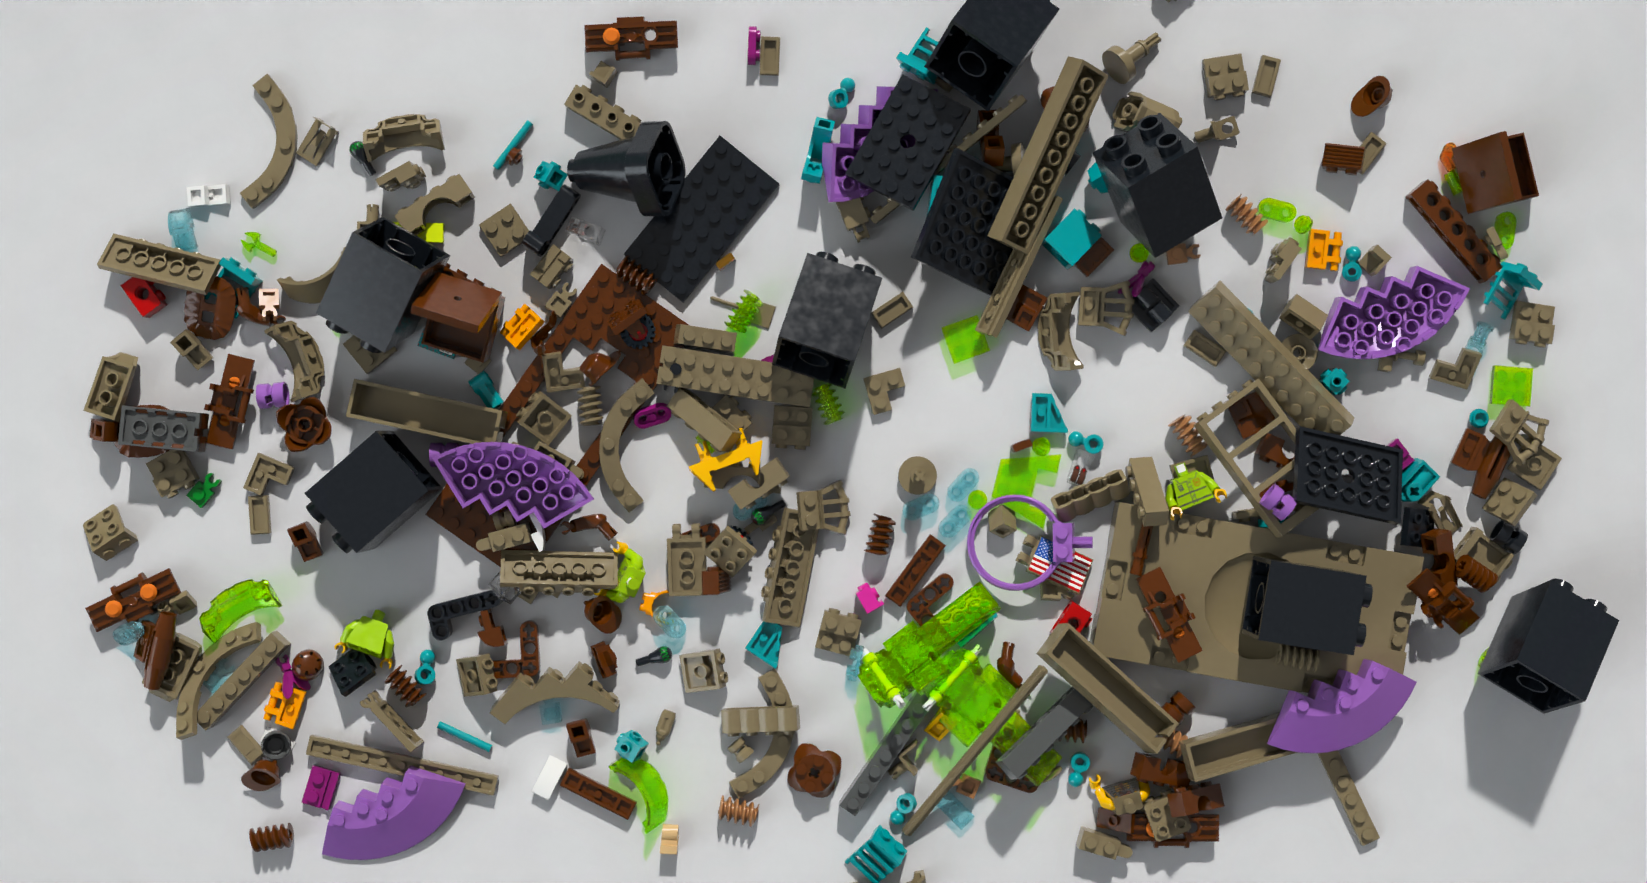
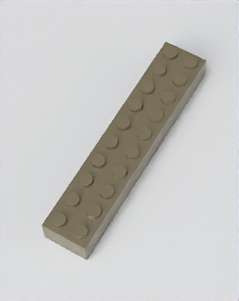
[988,56,1109,254]
[1188,281,1355,435]

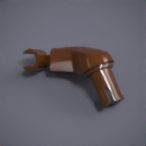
[236,287,286,326]
[559,514,618,541]
[997,642,1030,696]

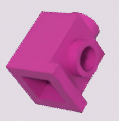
[856,582,884,614]

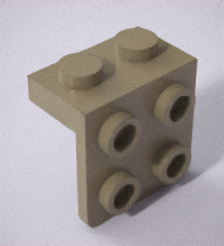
[83,504,138,561]
[1140,789,1191,842]

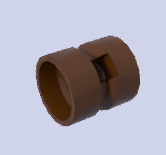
[1161,690,1196,727]

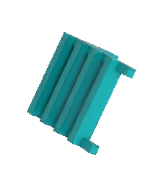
[896,27,938,85]
[205,257,263,319]
[1483,261,1543,320]
[845,825,907,883]

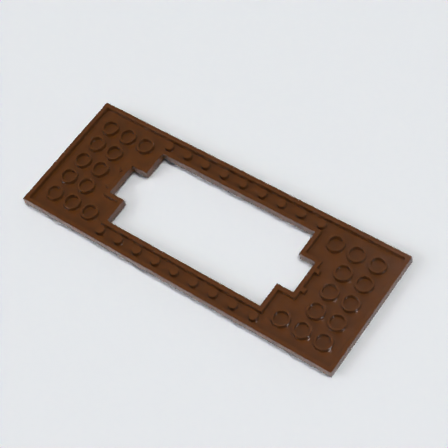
[425,264,688,567]

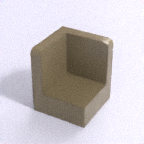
[589,61,618,88]
[1358,245,1392,276]
[988,504,1017,538]

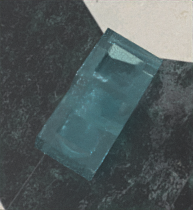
[168,208,198,250]

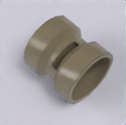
[492,508,517,531]
[727,736,754,763]

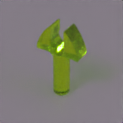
[241,232,277,257]

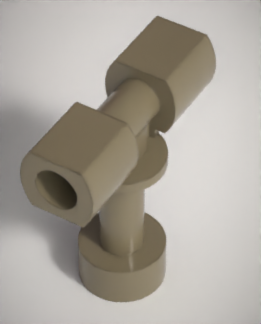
[1377,350,1426,372]

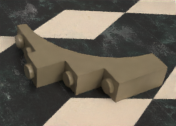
[490,661,620,724]

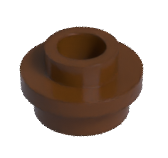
[506,147,523,166]

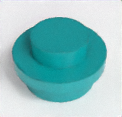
[1469,409,1489,428]

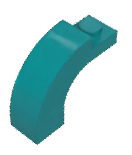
[801,117,835,184]

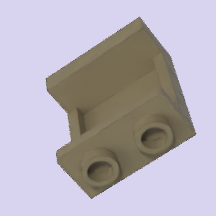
[1454,527,1514,583]

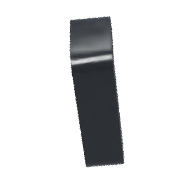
[521,184,581,257]
[427,589,504,641]

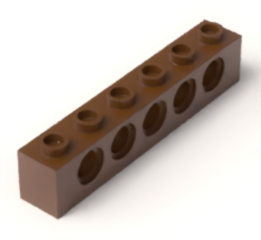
[1405,179,1503,283]

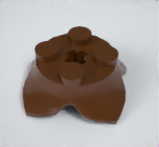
[276,397,331,452]
[787,743,841,798]

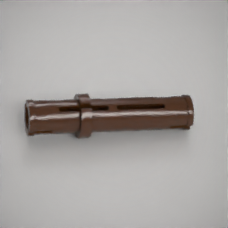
[1129,523,1153,576]

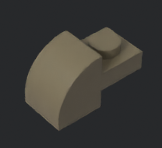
[170,329,214,370]

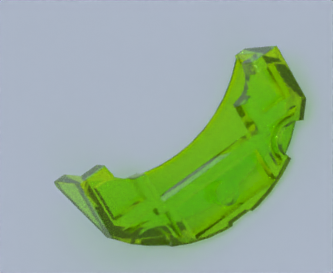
[199,579,283,644]
[608,757,668,834]

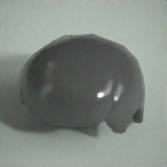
[261,731,291,760]

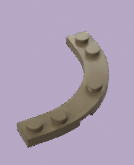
[240,74,298,209]
[599,378,655,513]
[176,622,261,740]
[729,668,793,799]

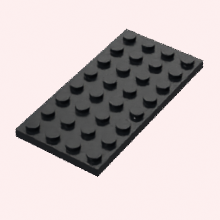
[624,136,780,303]

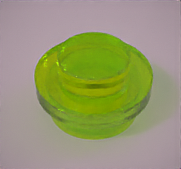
[1294,215,1313,234]
[1129,243,1149,263]
[1032,437,1050,456]
[968,490,987,509]

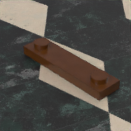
[885,534,946,607]
[560,767,637,820]

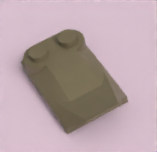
[83,352,138,422]
[142,632,202,702]

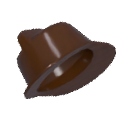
[1351,76,1393,117]
[580,351,621,386]
[584,595,622,634]
[241,760,280,791]

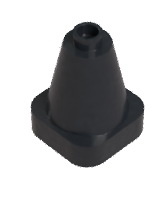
[567,121,685,216]

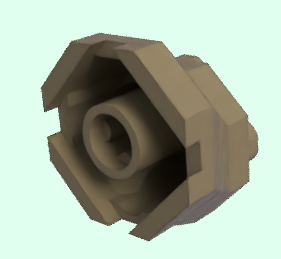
[1112,91,1182,132]

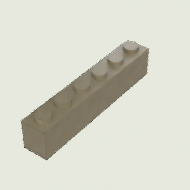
[197,631,291,730]

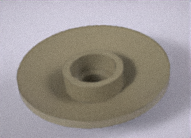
[1282,334,1318,369]

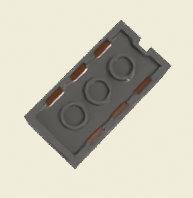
[118,405,209,452]

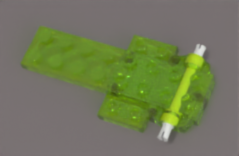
[857,581,1001,709]
[922,644,1063,786]

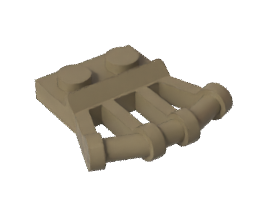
[1078,281,1135,336]
[1489,399,1549,466]
[796,480,851,535]

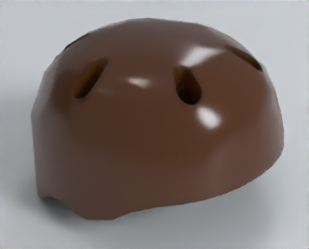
[292,649,324,681]

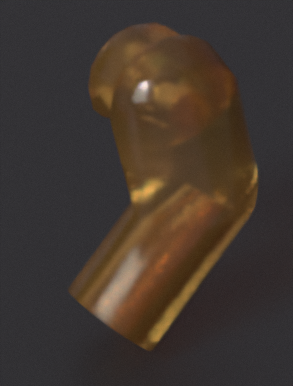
[1439,142,1456,172]

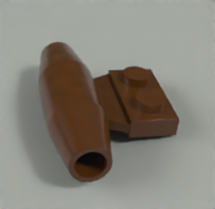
[1450,428,1515,499]
[133,611,177,690]

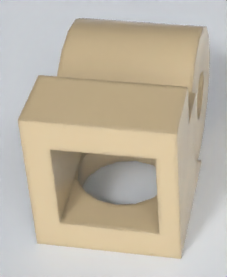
[660,824,679,855]

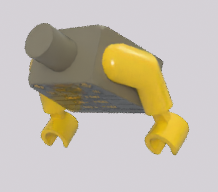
[1089,775,1150,815]

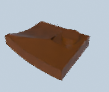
[1006,284,1047,331]
[1227,391,1275,440]

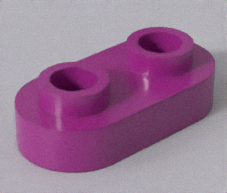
[748,26,761,65]
[633,403,672,429]

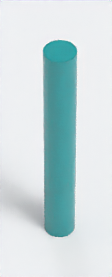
[493,120,533,170]
[437,721,492,752]

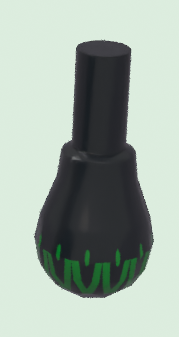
[349,141,376,176]
[751,500,786,525]
[636,646,672,666]

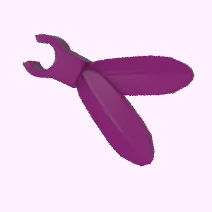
[1117,260,1155,297]
[275,654,311,699]

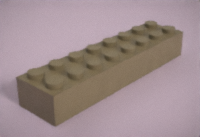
[656,345,814,407]
[346,379,508,444]
[1036,623,1179,754]
[1179,712,1298,782]

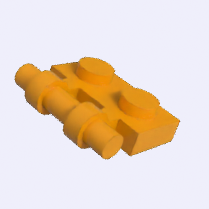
[1305,229,1343,271]
[500,303,545,351]
[263,682,307,729]

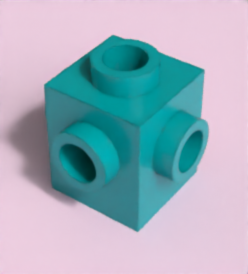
[533,161,568,191]
[1318,368,1350,395]
[614,730,649,763]

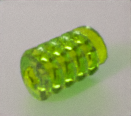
[724,289,763,333]
[812,383,845,425]

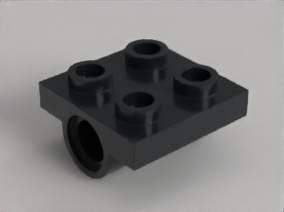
[1132,278,1179,332]
[1400,507,1435,547]
[328,649,377,697]

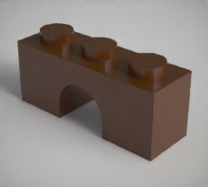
[976,109,1005,167]
[1254,433,1295,475]
[1421,528,1458,586]
[1130,752,1190,789]
[1167,781,1225,817]

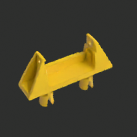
[689,428,762,492]

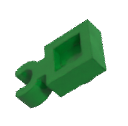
[186,473,221,508]

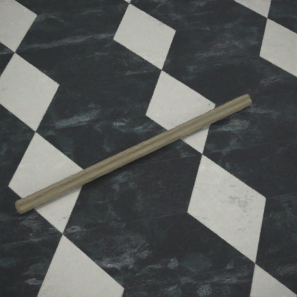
[902,665,1048,836]

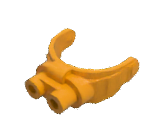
[639,590,670,626]

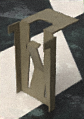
[296,117,339,166]
[1417,491,1463,533]

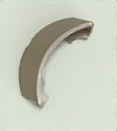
[363,114,445,162]
[277,247,345,304]
[1038,292,1084,371]
[264,321,324,403]

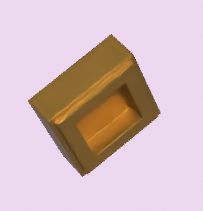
[716,253,736,271]

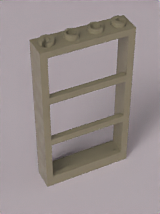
[1193,378,1320,538]

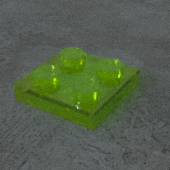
[941,315,990,364]
[1489,365,1533,407]

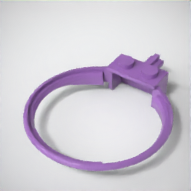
[967,494,1093,591]

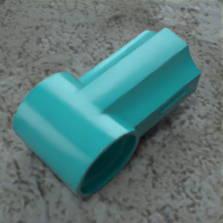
[468,371,504,409]

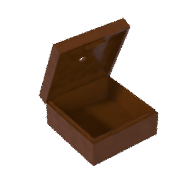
[1452,131,1539,214]
[411,272,505,363]

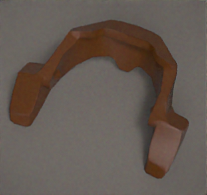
[530,310,557,356]

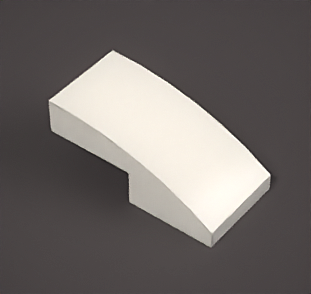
[187,184,231,207]
[529,512,546,552]
[531,755,567,800]

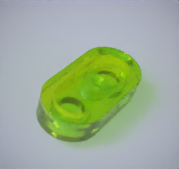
[1257,198,1297,223]
[1494,212,1517,250]

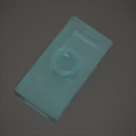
[936,791,975,830]

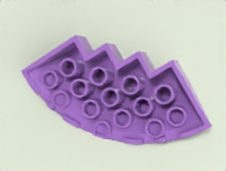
[822,86,938,202]
[1318,266,1470,359]
[432,442,594,529]
[1267,659,1417,753]
[322,766,466,860]

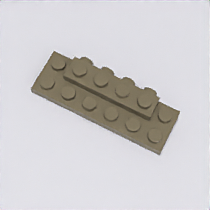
[97,233,221,295]
[761,507,819,627]
[500,550,618,596]

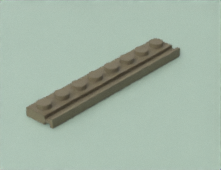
[975,195,1063,338]

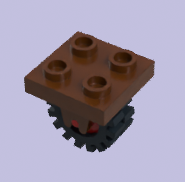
[607,299,656,349]

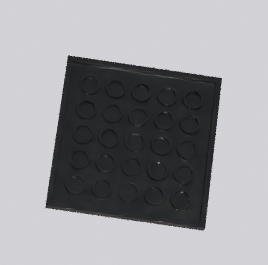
[911,148,1013,296]

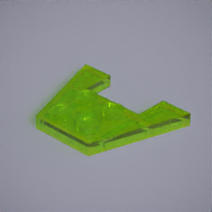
[991,454,1062,529]

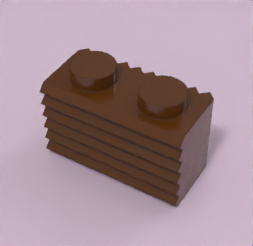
[1322,143,1366,175]
[702,565,732,595]

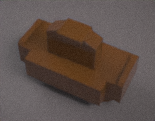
[590,641,618,679]

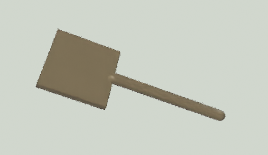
[710,296,775,329]

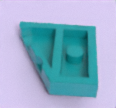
[1030,393,1068,433]
[745,621,782,669]

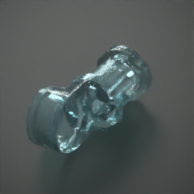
[1465,321,1494,354]

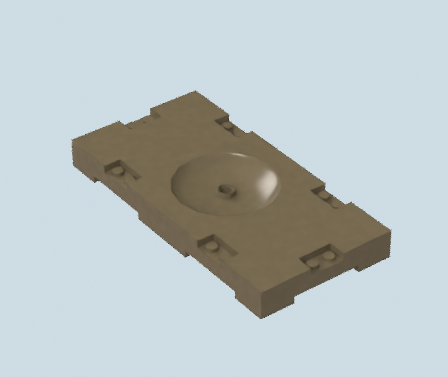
[1089,501,1424,693]

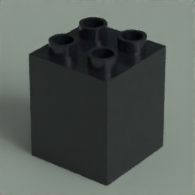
[924,0,1059,111]
[1093,113,1223,258]
[316,217,450,353]
[772,251,882,389]
[304,431,443,553]
[1241,556,1373,655]
[1478,578,1619,714]

